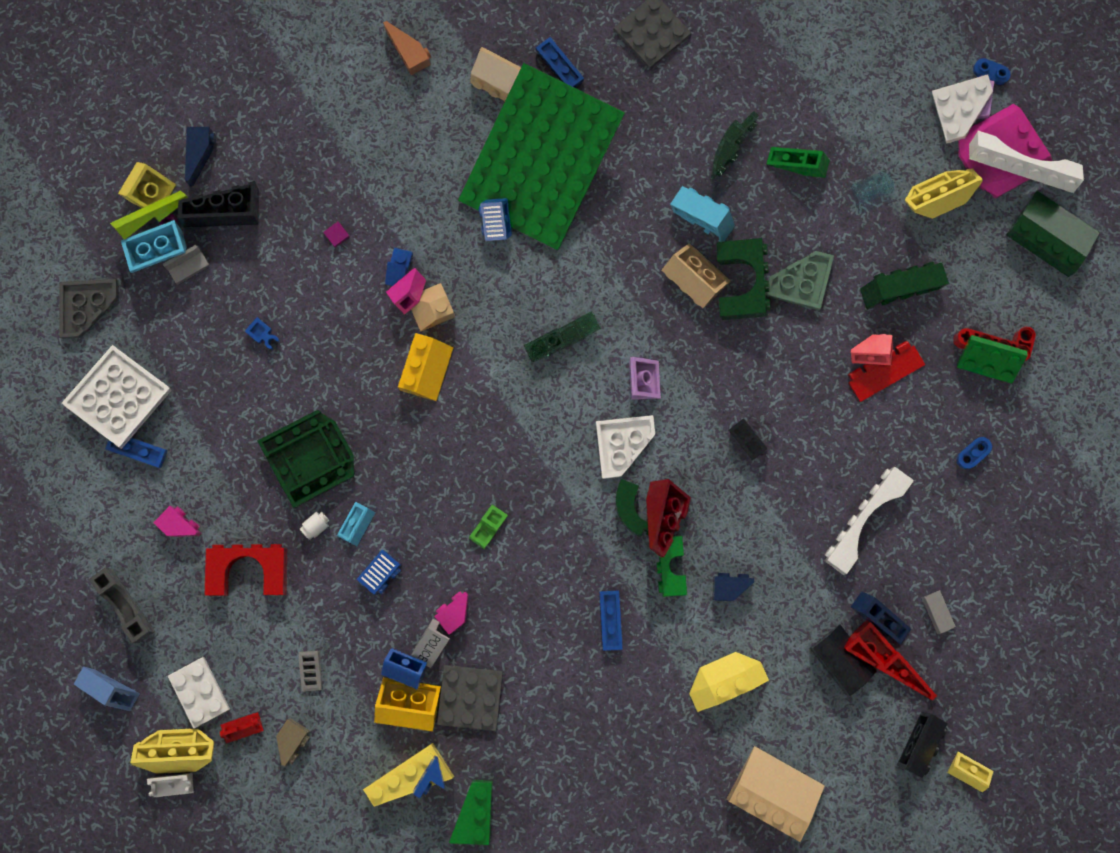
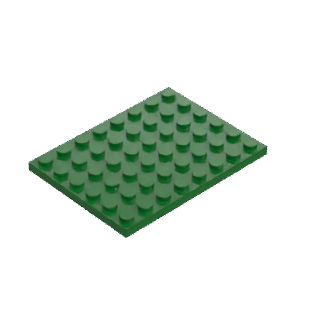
[458,63,625,250]

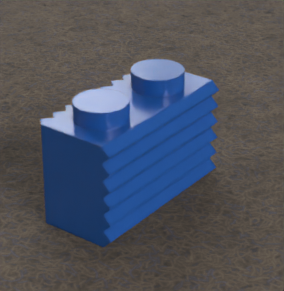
[381,648,427,689]

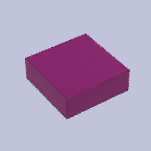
[323,221,350,248]

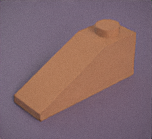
[383,21,431,75]

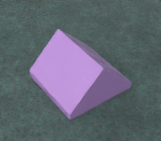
[629,357,661,400]

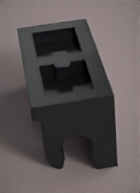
[728,418,768,461]

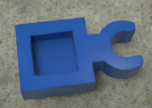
[245,317,280,350]

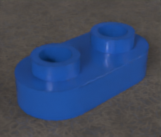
[973,58,1011,85]
[957,437,992,469]

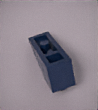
[185,127,216,186]
[851,591,911,645]

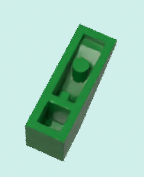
[766,147,830,178]

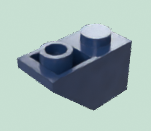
[712,573,754,601]

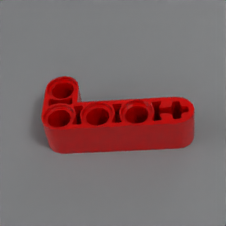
[953,326,1036,362]

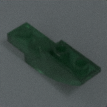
[711,111,759,179]
[524,311,602,363]

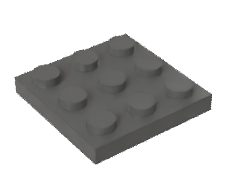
[614,0,691,69]
[437,665,503,731]

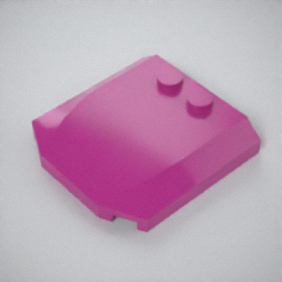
[958,104,1052,198]

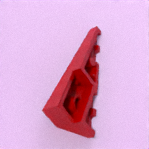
[844,620,937,700]

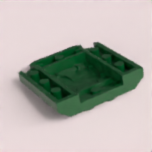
[257,410,354,509]

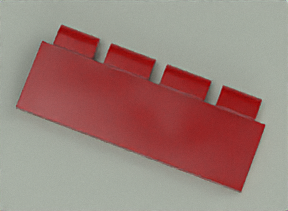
[848,341,925,402]

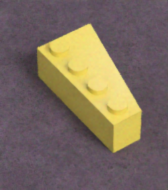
[363,743,454,807]

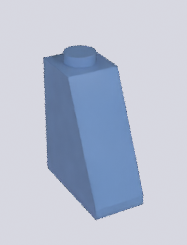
[74,667,140,711]

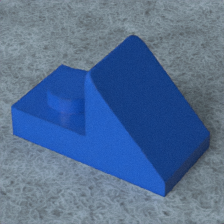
[385,248,413,286]
[413,755,445,798]

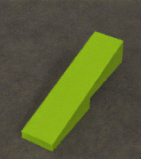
[110,191,188,240]

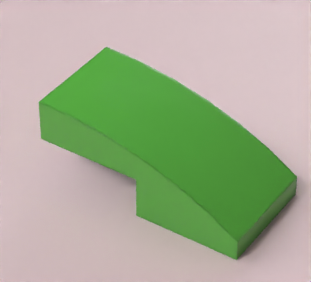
[469,505,508,550]

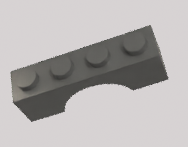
[89,568,155,643]

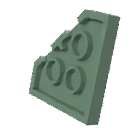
[767,251,834,310]

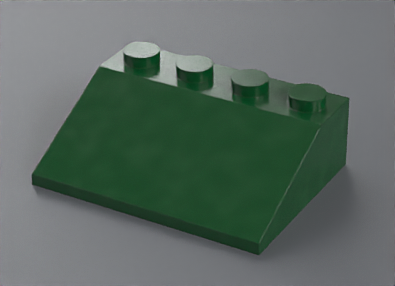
[1006,191,1100,277]

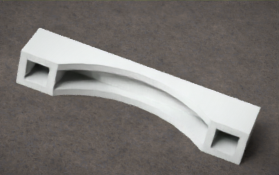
[969,131,1084,193]
[825,467,914,575]

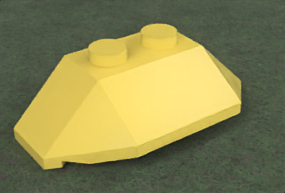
[905,169,983,219]
[689,652,769,712]
[131,728,214,774]

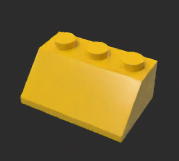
[398,333,453,401]
[374,677,441,731]

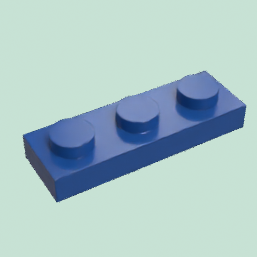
[536,37,584,88]
[105,438,168,468]
[599,590,623,651]

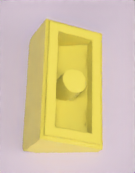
[947,752,993,792]

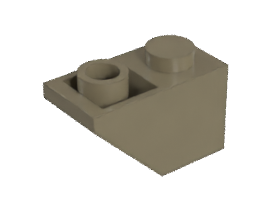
[276,718,310,767]

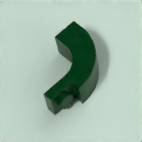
[615,479,649,537]

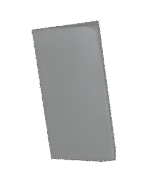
[921,590,956,634]

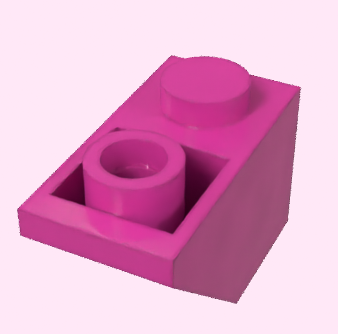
[386,268,426,315]
[153,506,202,537]
[434,591,469,635]

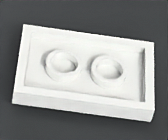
[168,657,230,729]

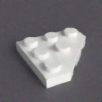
[932,75,993,144]
[596,415,655,479]

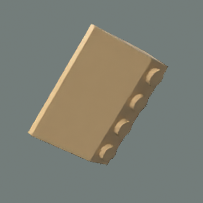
[727,746,824,842]

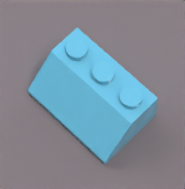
[121,220,187,273]

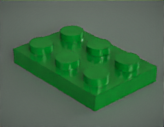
[957,335,1028,384]

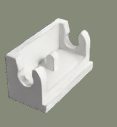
[147,773,194,797]

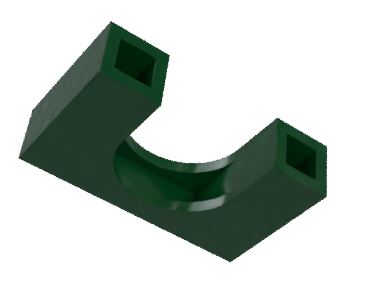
[717,238,771,320]

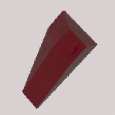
[646,479,691,558]

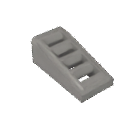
[298,651,322,691]

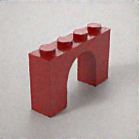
[204,544,287,596]

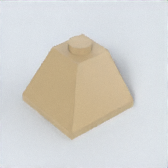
[411,283,455,331]

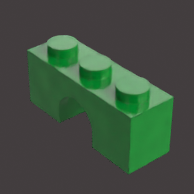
[655,536,687,597]

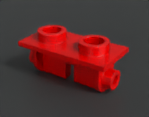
[220,712,264,744]

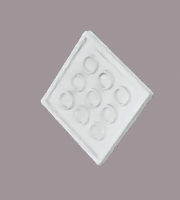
[62,345,172,449]

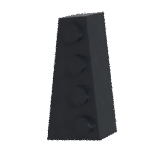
[178,181,259,227]

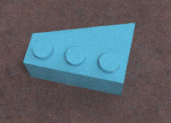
[670,186,735,242]

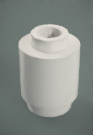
[300,512,329,540]

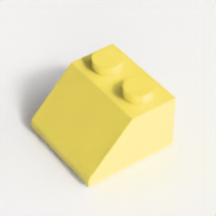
[118,162,176,208]

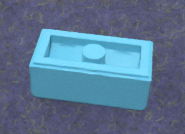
[337,502,375,546]

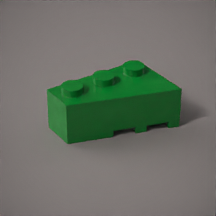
[449,780,493,845]

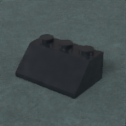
[810,624,877,696]
[897,712,948,778]

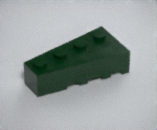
[860,262,949,310]

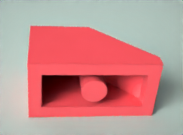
[851,334,893,365]

